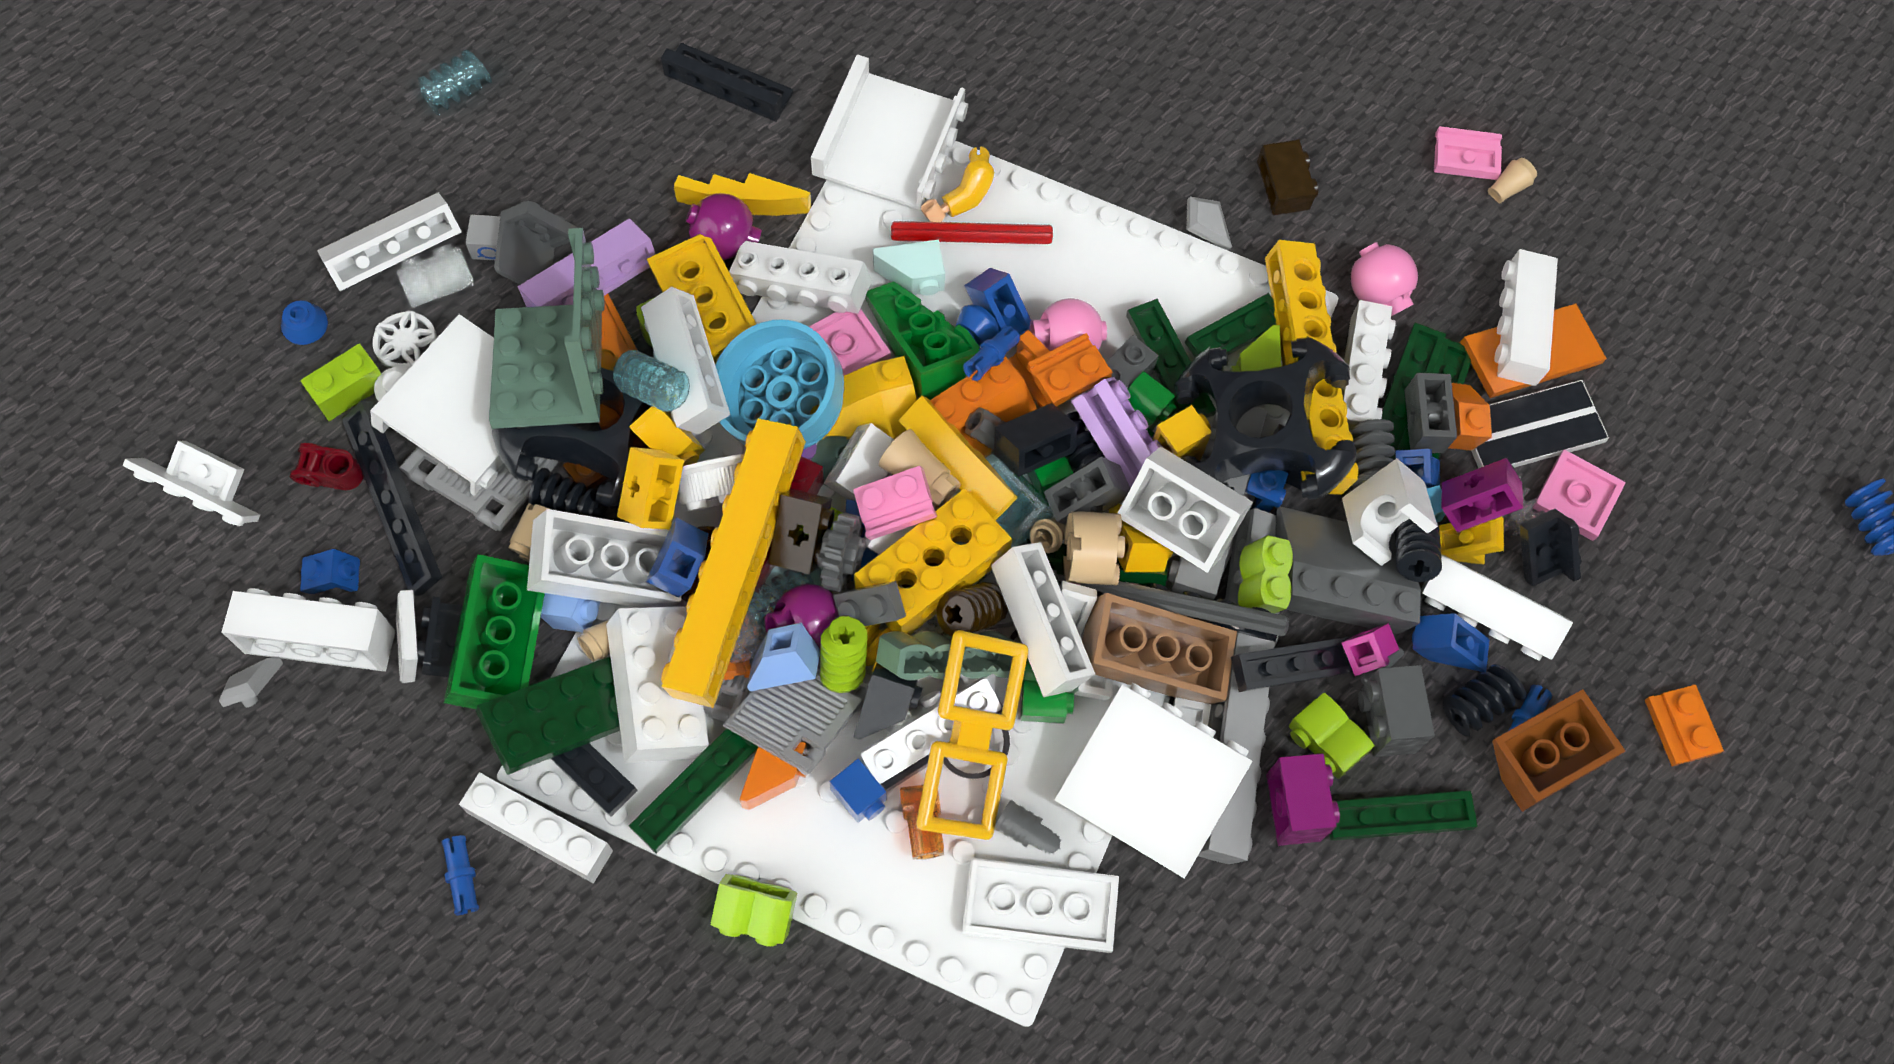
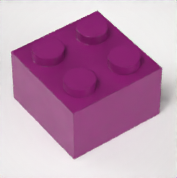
[1266,753,1340,846]

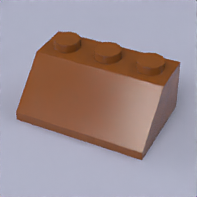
[1492,689,1625,812]

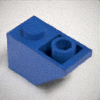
[646,517,708,597]

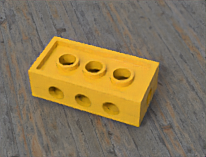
[647,234,756,364]
[854,488,1012,635]

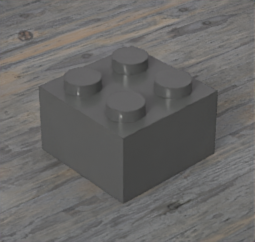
[1358,665,1435,757]

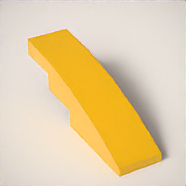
[674,173,811,216]
[899,395,1018,521]

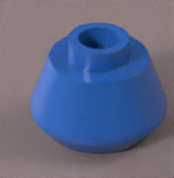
[281,301,328,345]
[955,304,999,346]

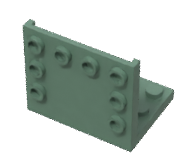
[489,228,605,429]

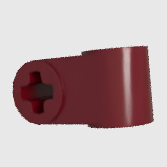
[289,443,364,490]

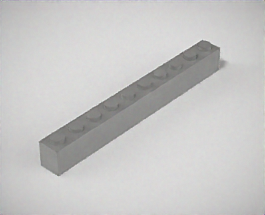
[1198,508,1280,864]

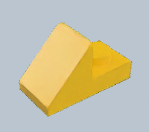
[1439,517,1504,564]

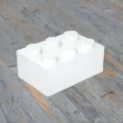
[1117,447,1253,573]

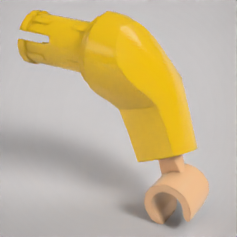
[921,147,995,222]

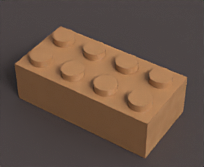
[1082,593,1237,705]

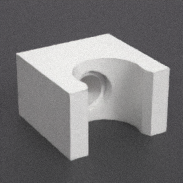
[1342,458,1438,566]

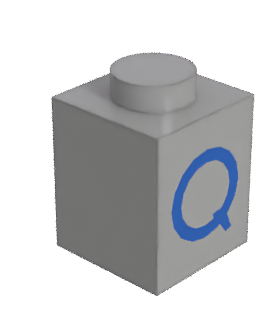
[466,215,500,260]

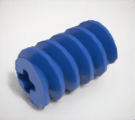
[1845,479,1894,556]

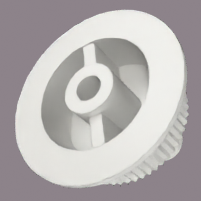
[678,454,745,511]

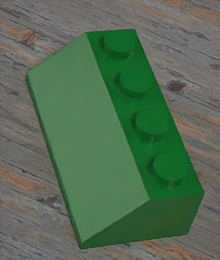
[444,554,545,709]

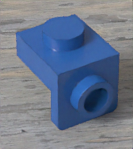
[1245,470,1288,513]
[300,549,360,594]

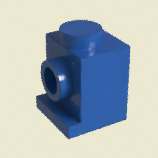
[1396,449,1440,488]

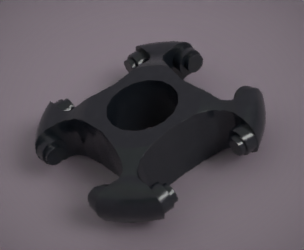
[1174,336,1357,500]
[492,358,672,509]

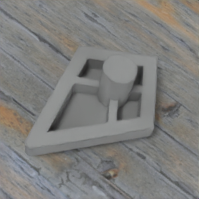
[1186,197,1232,250]
[219,657,283,707]

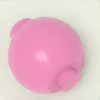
[1351,242,1418,316]
[1030,298,1107,351]

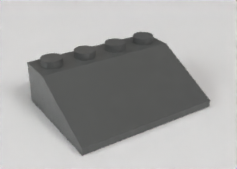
[1275,506,1421,634]

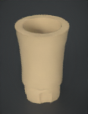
[879,429,961,508]

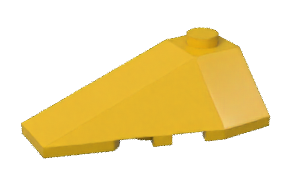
[787,356,917,440]

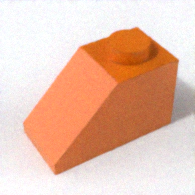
[1448,383,1492,450]
[739,742,808,810]

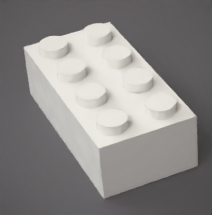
[527,509,681,608]
[221,588,395,671]
[606,607,709,763]

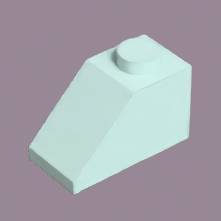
[873,240,945,296]

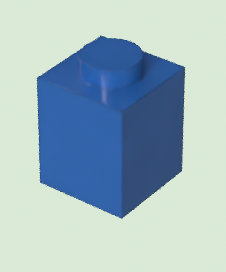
[829,758,887,823]

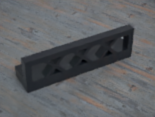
[661,43,793,122]

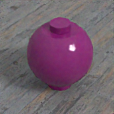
[686,193,762,260]
[765,584,839,654]

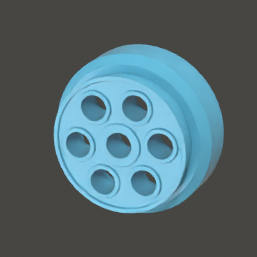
[715,320,844,449]

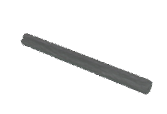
[1080,581,1289,636]

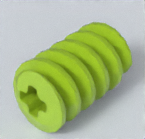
[820,616,867,693]

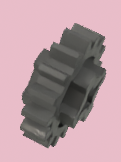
[818,512,866,592]

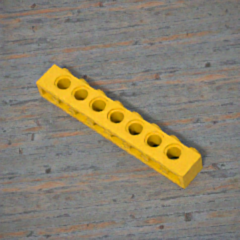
[1265,240,1358,495]

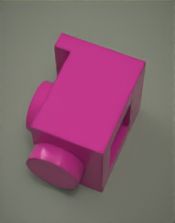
[1342,623,1399,676]

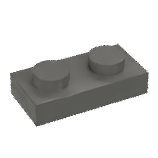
[833,581,906,626]

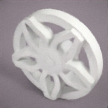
[373,311,438,369]

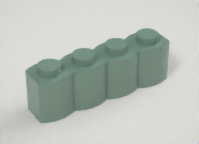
[876,631,1018,680]

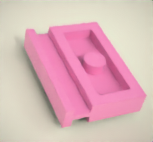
[1434,126,1502,180]
[853,466,937,540]

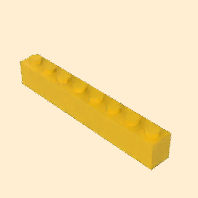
[661,418,806,708]

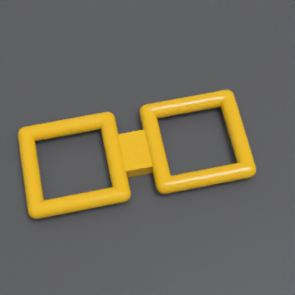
[916,630,1028,840]

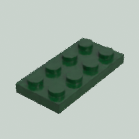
[476,656,620,775]

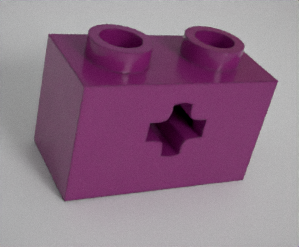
[1441,458,1523,533]

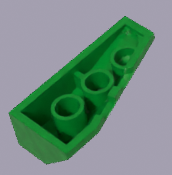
[865,281,980,400]

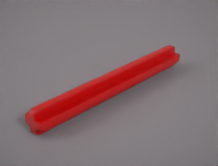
[891,221,1053,244]

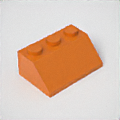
[930,356,1037,458]

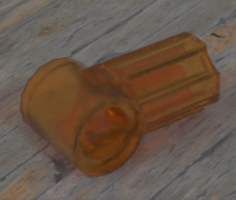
[900,784,944,860]

